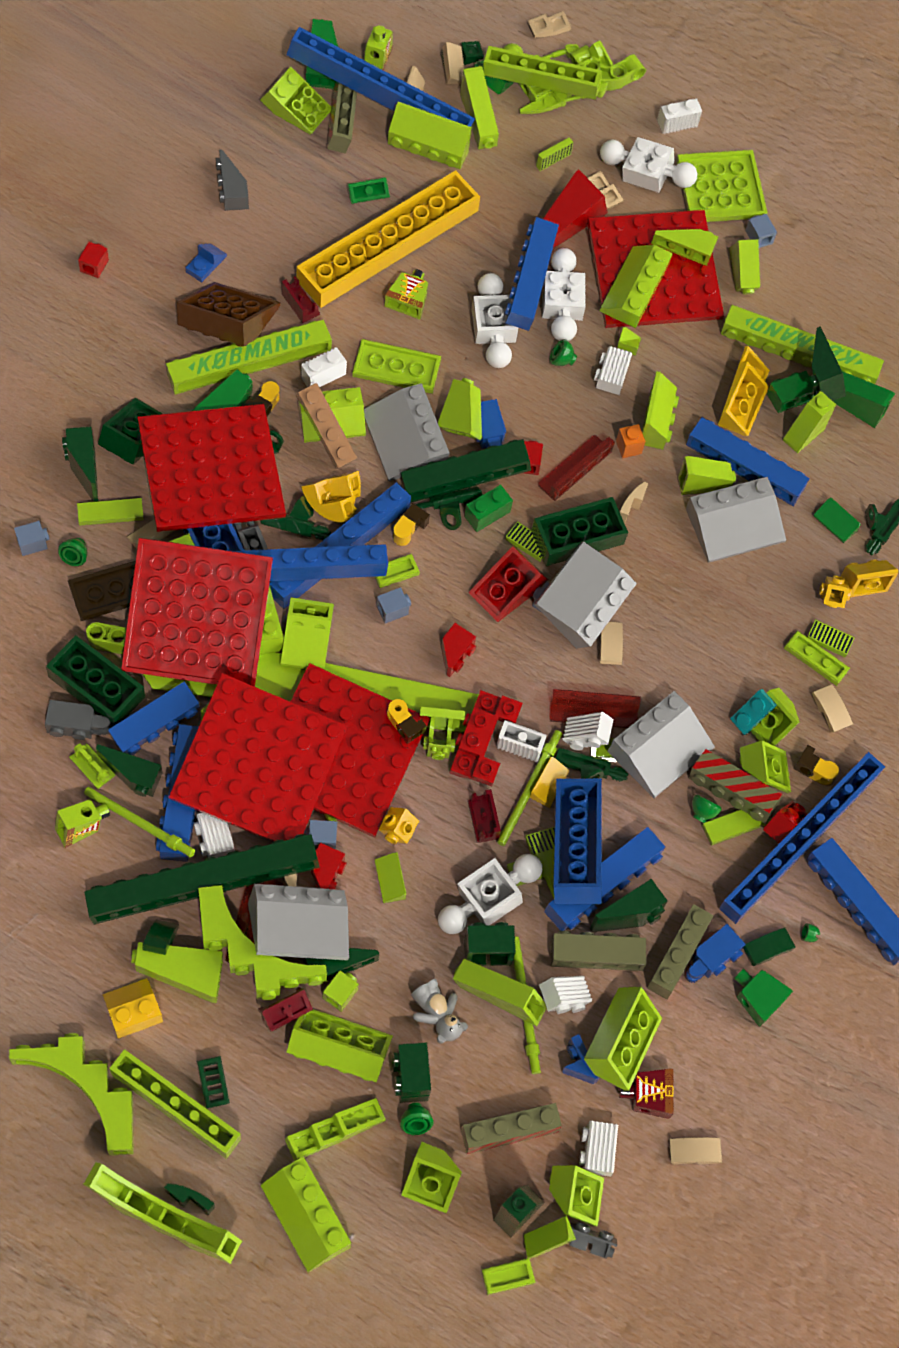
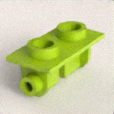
[69,744,116,789]

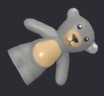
[411,978,468,1044]

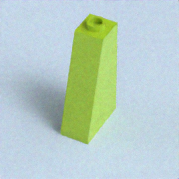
[460,66,499,149]
[131,942,223,1003]
[453,959,547,1026]

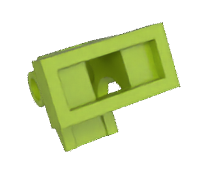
[420,707,465,760]

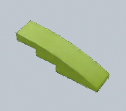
[285,1098,386,1161]

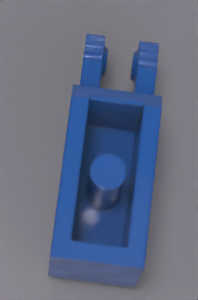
[475,399,506,449]
[685,924,746,983]

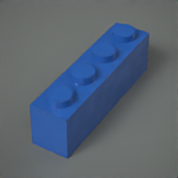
[108,681,200,755]

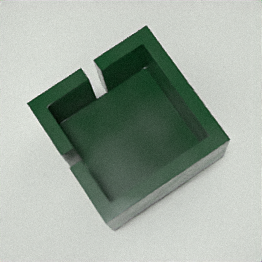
[464,922,516,966]
[392,1042,431,1103]

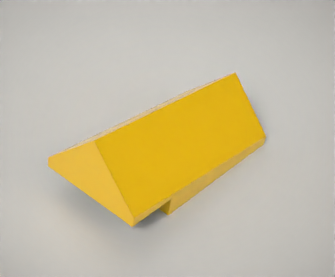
[718,346,770,436]

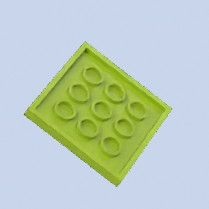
[676,150,768,222]

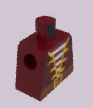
[619,1069,674,1119]

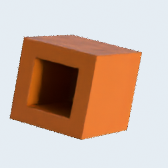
[616,424,646,458]

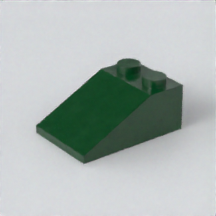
[810,326,846,401]
[98,398,163,465]
[62,427,99,502]
[590,879,668,932]

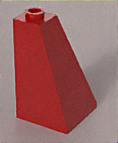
[543,169,607,248]

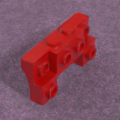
[450,690,523,787]

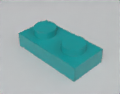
[730,689,777,735]

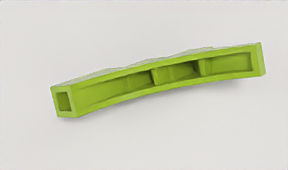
[198,885,327,1000]
[9,1033,134,1155]
[83,1162,242,1264]

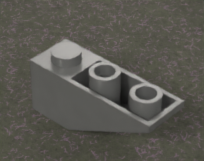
[216,150,249,211]

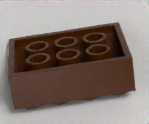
[177,282,280,347]

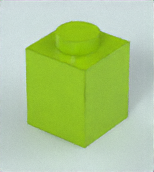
[323,971,359,1012]

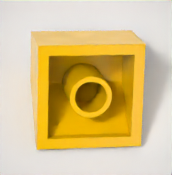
[841,559,899,597]
[102,978,163,1039]

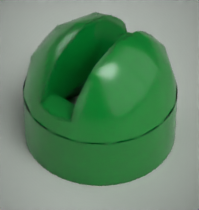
[801,923,820,942]

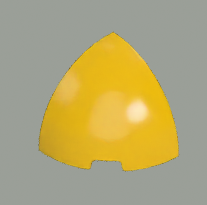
[301,471,361,522]

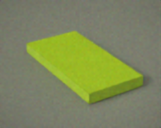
[352,339,441,394]

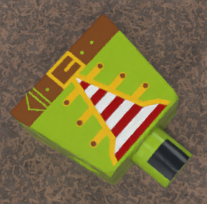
[364,26,393,71]
[385,269,428,319]
[55,800,110,848]

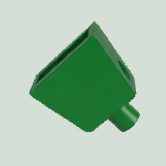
[734,969,793,1027]

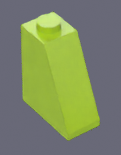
[729,240,760,295]
[438,378,482,440]
[783,391,836,453]
[678,456,736,495]

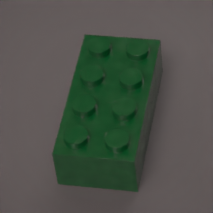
[531,497,629,566]
[46,635,145,726]

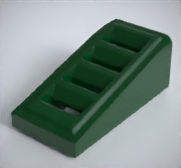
[196,1056,230,1109]

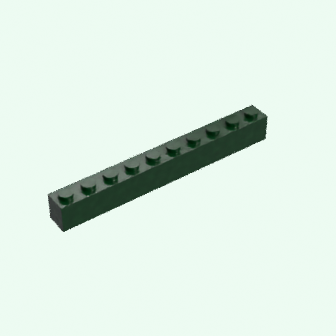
[84,834,320,925]

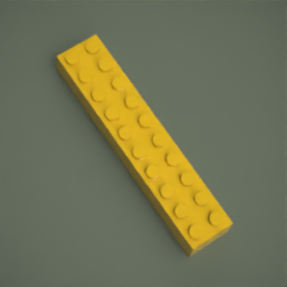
[296,170,480,308]

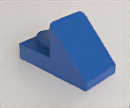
[186,244,227,283]
[562,1034,600,1084]

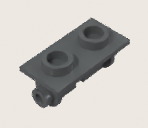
[569,1222,617,1259]

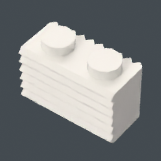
[657,99,702,134]
[594,346,632,395]
[301,348,347,387]
[562,712,613,750]
[496,720,547,762]
[193,813,235,858]
[539,976,592,1014]
[579,1121,618,1177]

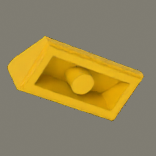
[530,757,570,808]

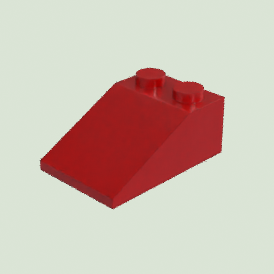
[468,546,548,622]

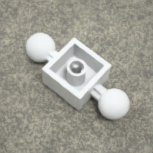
[600,137,697,193]
[542,248,585,341]
[472,273,518,368]
[438,854,542,935]

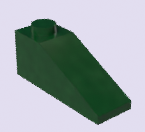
[96,744,162,797]
[303,948,379,986]

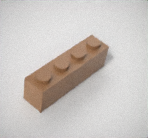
[296,383,357,469]

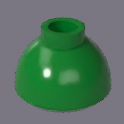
[550,339,577,366]
[58,538,88,567]
[692,794,722,823]
[400,1102,434,1135]

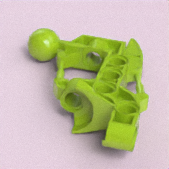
[502,40,646,114]

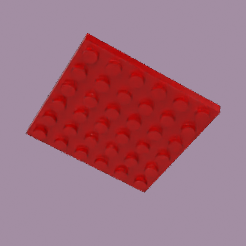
[588,210,724,328]
[138,404,286,532]
[121,538,273,687]
[290,663,430,838]
[168,673,347,842]

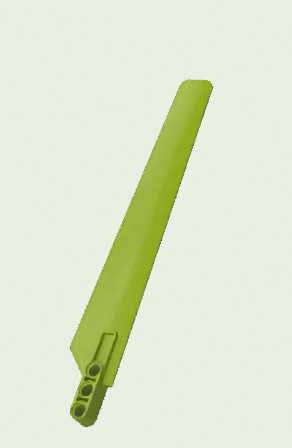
[86,622,479,733]

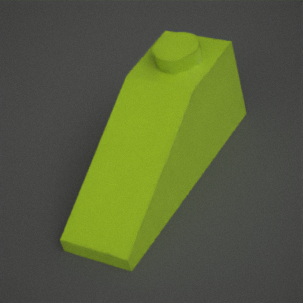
[651,229,719,266]

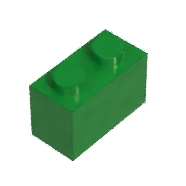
[767,371,815,413]
[464,485,513,533]

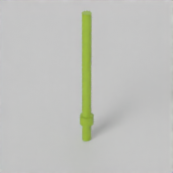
[497,730,562,846]
[84,787,195,857]
[513,937,541,1075]

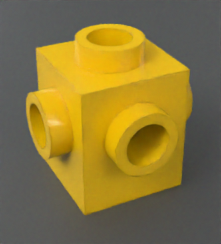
[819,575,852,608]
[379,807,419,844]

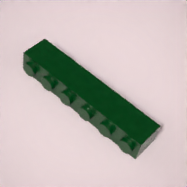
[401,439,531,503]

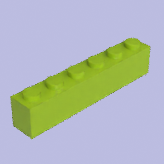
[484,46,602,100]
[109,1049,241,1160]

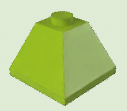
[751,688,800,746]
[740,740,791,793]
[401,1142,462,1213]
[549,1165,604,1226]

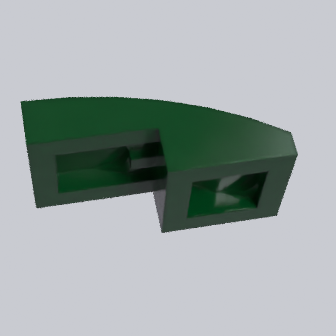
[440,41,484,67]
[143,919,179,955]
[744,927,796,966]
[164,1183,215,1215]

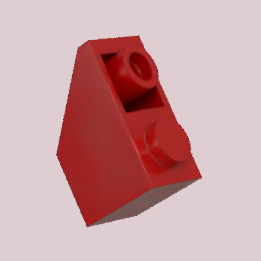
[441,623,477,677]
[763,801,808,844]
[311,842,347,889]

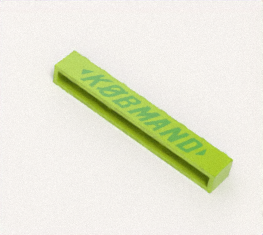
[721,305,884,384]
[166,320,332,395]

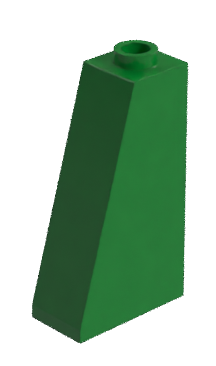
[306,19,338,89]
[192,370,253,411]
[833,371,895,428]

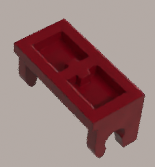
[282,276,320,323]
[467,789,501,843]
[258,987,313,1032]

